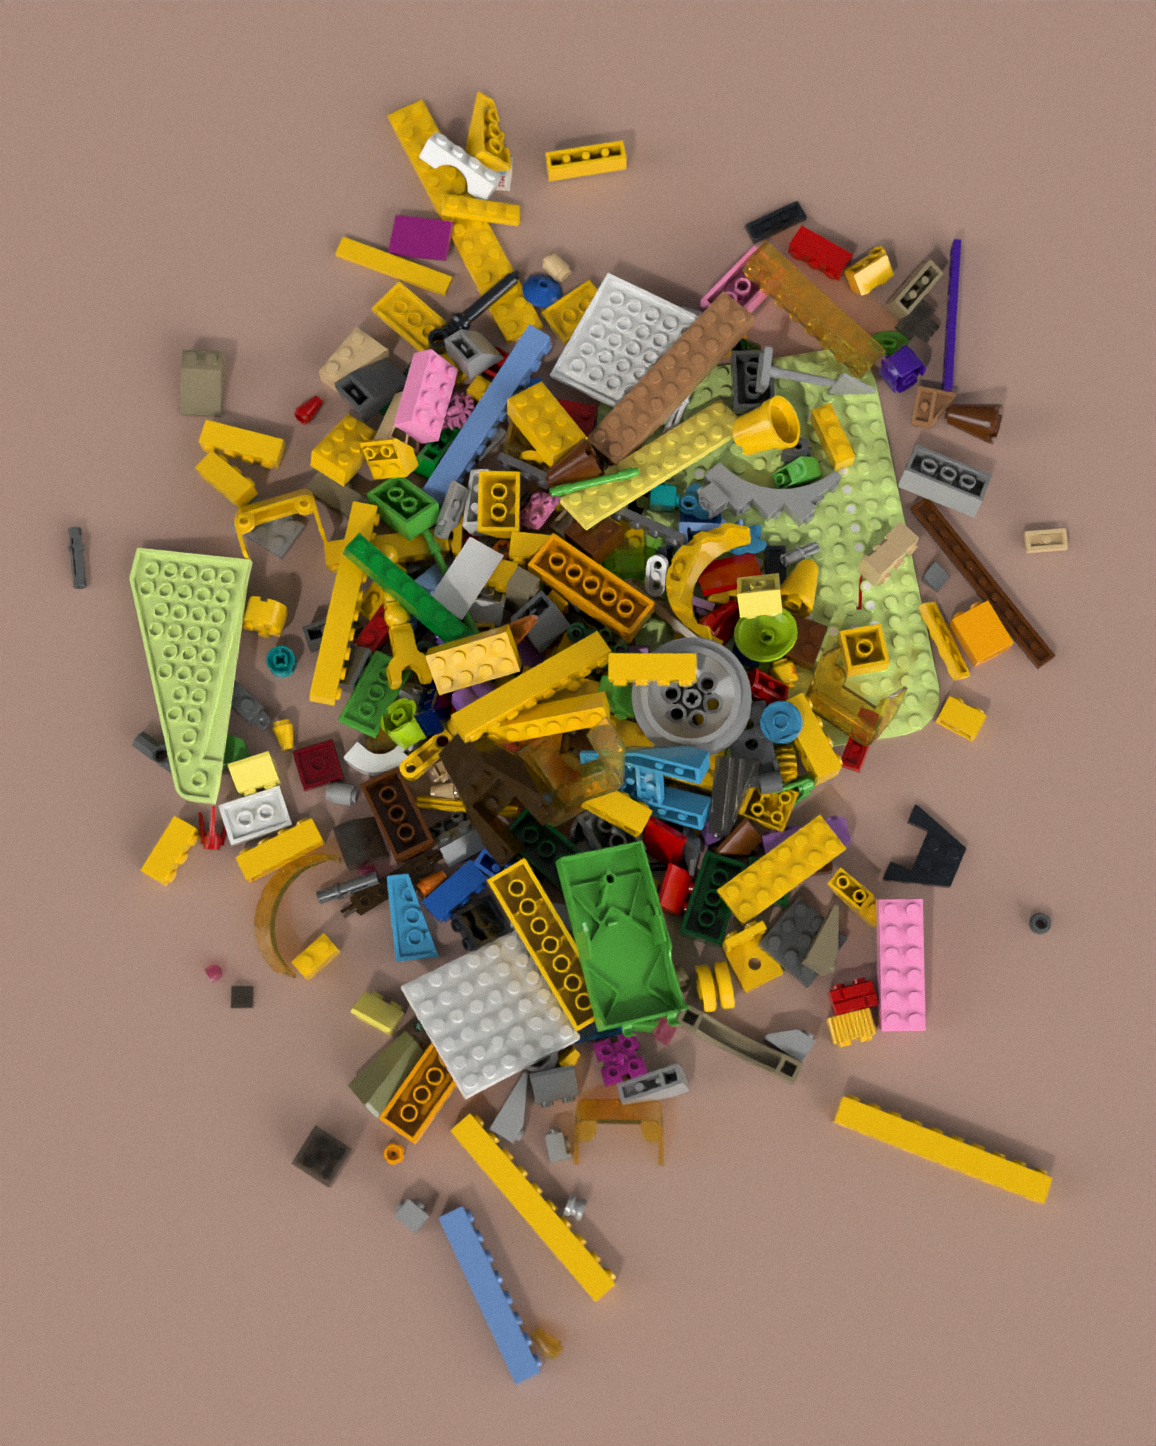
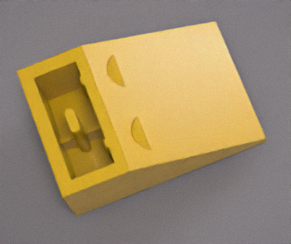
[722,780,799,832]

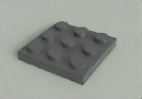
[757,897,848,988]

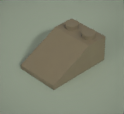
[180,350,227,417]

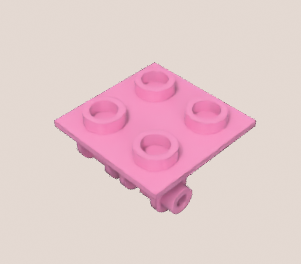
[519,490,561,533]

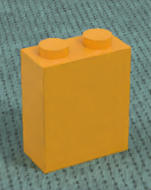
[949,600,1014,667]

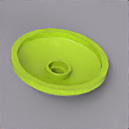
[734,608,798,662]

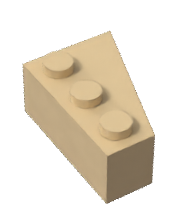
[319,327,390,392]
[857,522,919,587]

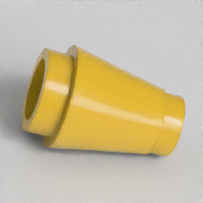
[272,719,294,751]

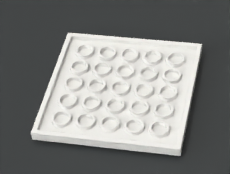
[550,273,699,408]
[401,930,580,1099]

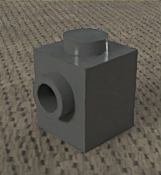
[780,438,812,463]

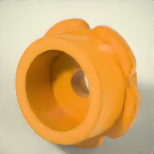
[383,1143,404,1165]

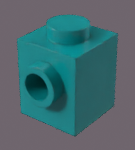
[649,483,680,513]

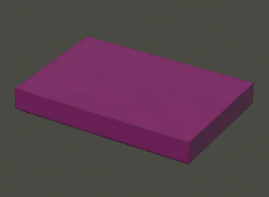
[388,215,454,261]

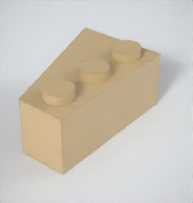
[374,392,420,455]

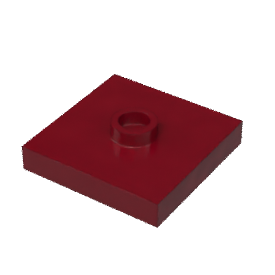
[292,739,345,792]

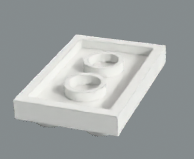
[218,786,293,846]

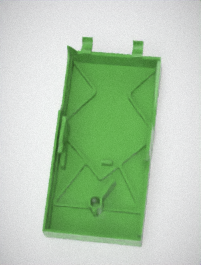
[556,841,690,1037]

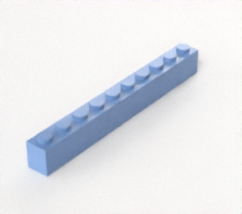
[422,324,552,509]

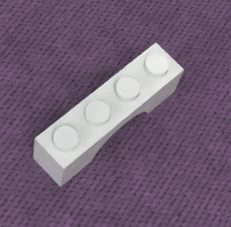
[419,131,501,200]

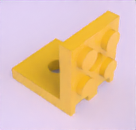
[721,920,784,993]

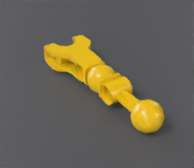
[376,543,432,690]
[400,674,516,781]

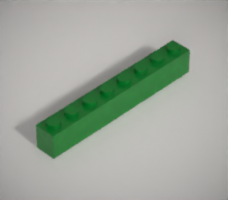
[343,533,475,643]

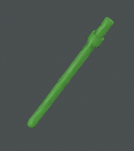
[422,530,480,634]

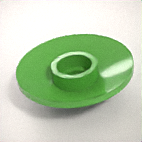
[868,332,909,356]

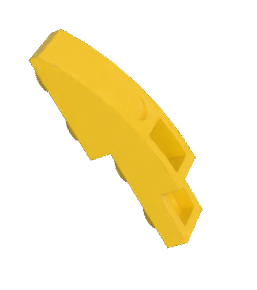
[827,867,876,928]

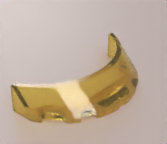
[254,853,342,979]

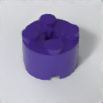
[879,345,926,393]

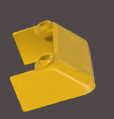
[234,489,328,560]

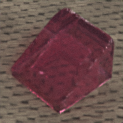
[653,1018,677,1046]

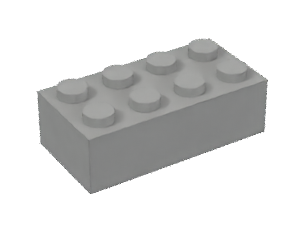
[898,444,992,518]

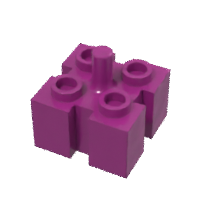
[593,1031,648,1088]

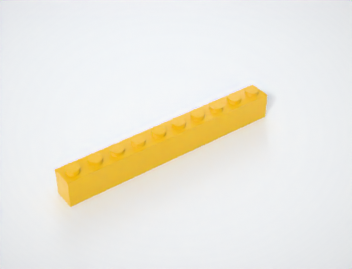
[309,501,381,706]
[833,1094,1053,1204]
[450,1113,616,1302]

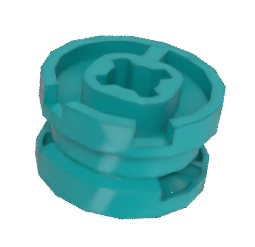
[266,646,297,678]

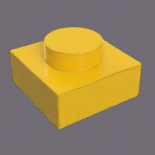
[557,1045,581,1067]

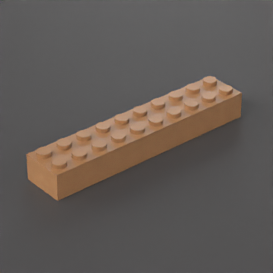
[587,291,754,467]

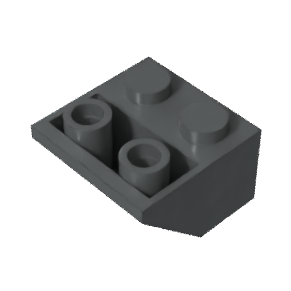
[510,591,570,654]
[428,811,485,868]

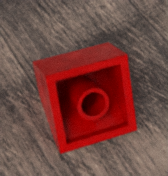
[658,863,695,918]

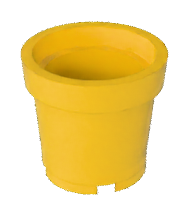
[732,396,800,456]

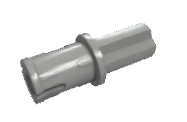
[780,541,820,567]

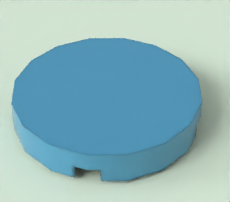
[760,701,803,744]

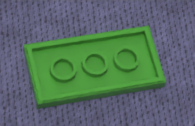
[338,650,413,738]

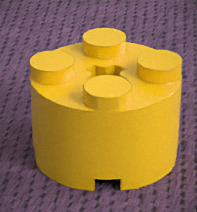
[242,596,289,638]

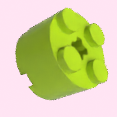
[380,698,430,749]

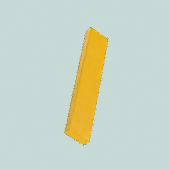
[335,237,453,297]

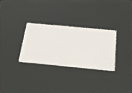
[431,537,504,620]

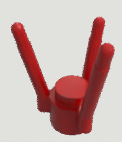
[198,806,227,850]

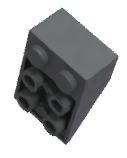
[335,358,407,422]

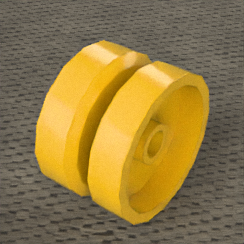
[695,961,735,1013]

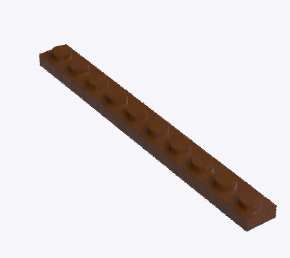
[910,498,1056,669]

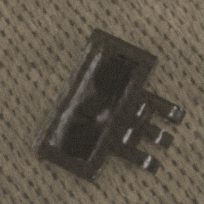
[894,299,940,343]

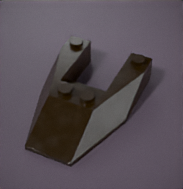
[438,733,566,867]

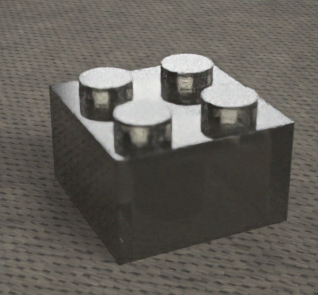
[291,1125,355,1188]

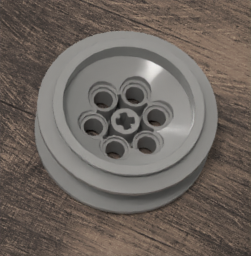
[632,637,752,757]

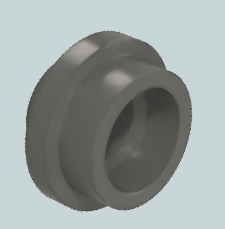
[1029,913,1051,935]

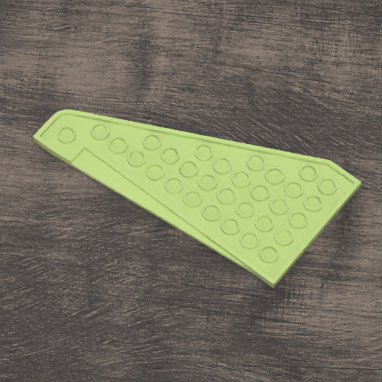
[129,548,253,805]

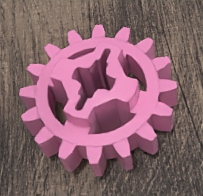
[443,392,476,430]

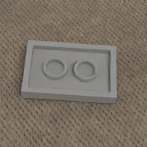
[231,495,306,560]

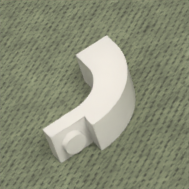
[343,742,418,777]

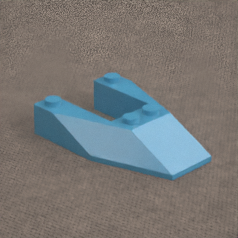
[580,746,712,830]

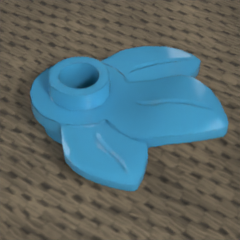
[678,483,709,520]
[730,521,767,555]

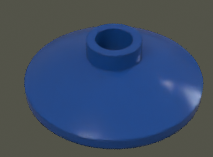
[522,274,562,308]

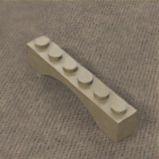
[677,1003,803,1085]

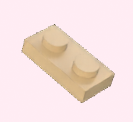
[1023,528,1068,553]

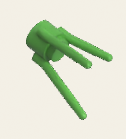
[774,774,815,807]

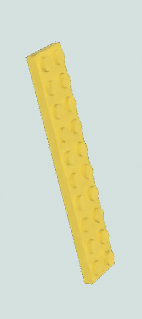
[560,400,738,530]

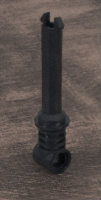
[428,270,520,355]

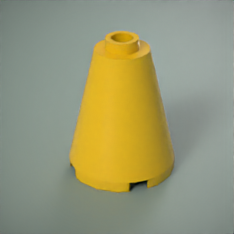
[780,559,819,618]

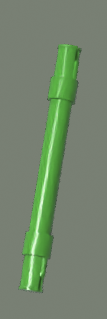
[549,467,639,497]

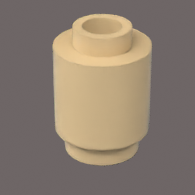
[542,253,572,283]

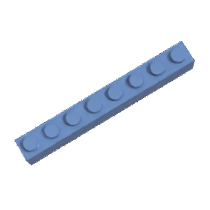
[439,1206,543,1384]

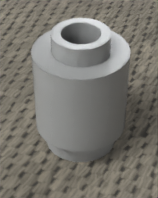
[326,782,359,806]

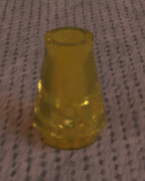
[531,1327,564,1361]

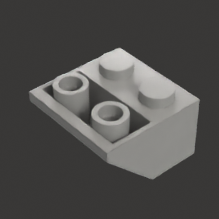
[444,329,503,379]

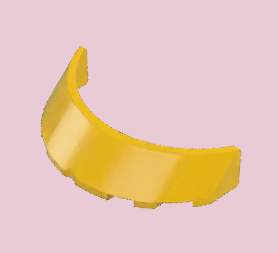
[666,523,751,640]

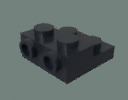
[450,894,512,952]

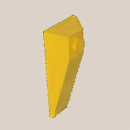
[466,91,511,172]

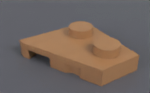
[910,386,957,429]

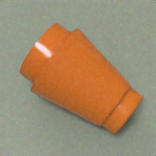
[415,870,448,899]

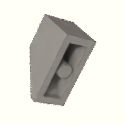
[763,1029,815,1063]

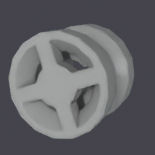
[563,1194,587,1221]

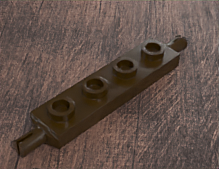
[340,851,443,918]

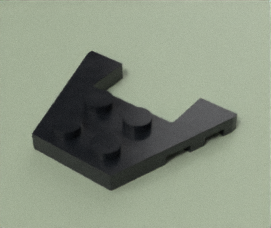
[883,804,967,888]

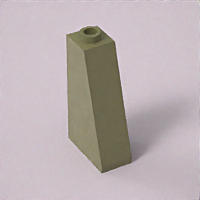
[348,1031,425,1118]

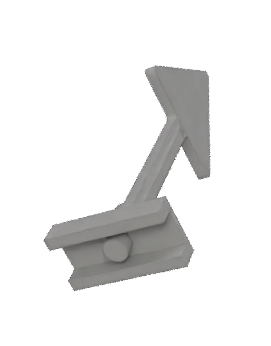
[755,346,876,395]

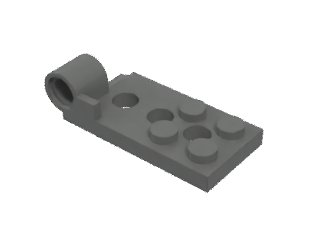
[730,700,783,794]

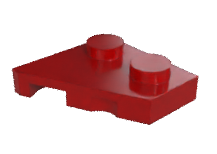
[697,600,740,646]

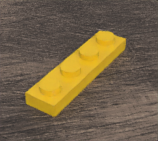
[441,194,520,226]
[918,602,971,681]

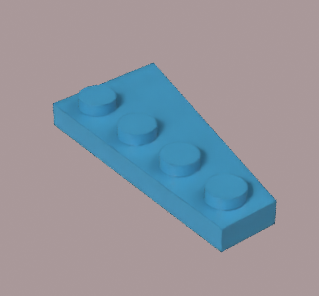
[387,874,439,962]

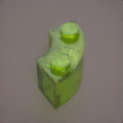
[601,546,660,580]

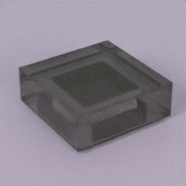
[231,986,254,1009]

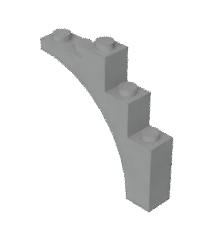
[703,462,841,527]

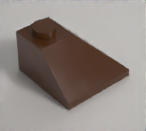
[715,818,762,859]

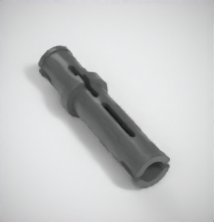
[68,527,87,589]
[316,871,381,904]

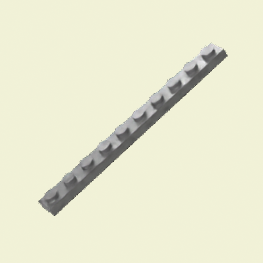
[497,452,686,547]

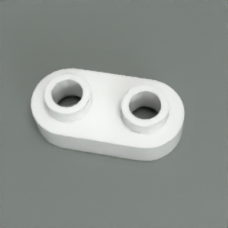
[645,554,669,597]

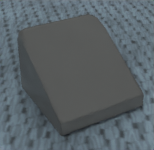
[921,561,950,593]

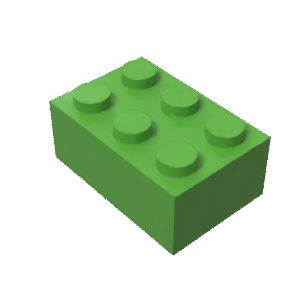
[367,477,440,541]

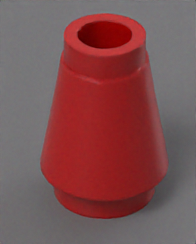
[294,395,323,425]

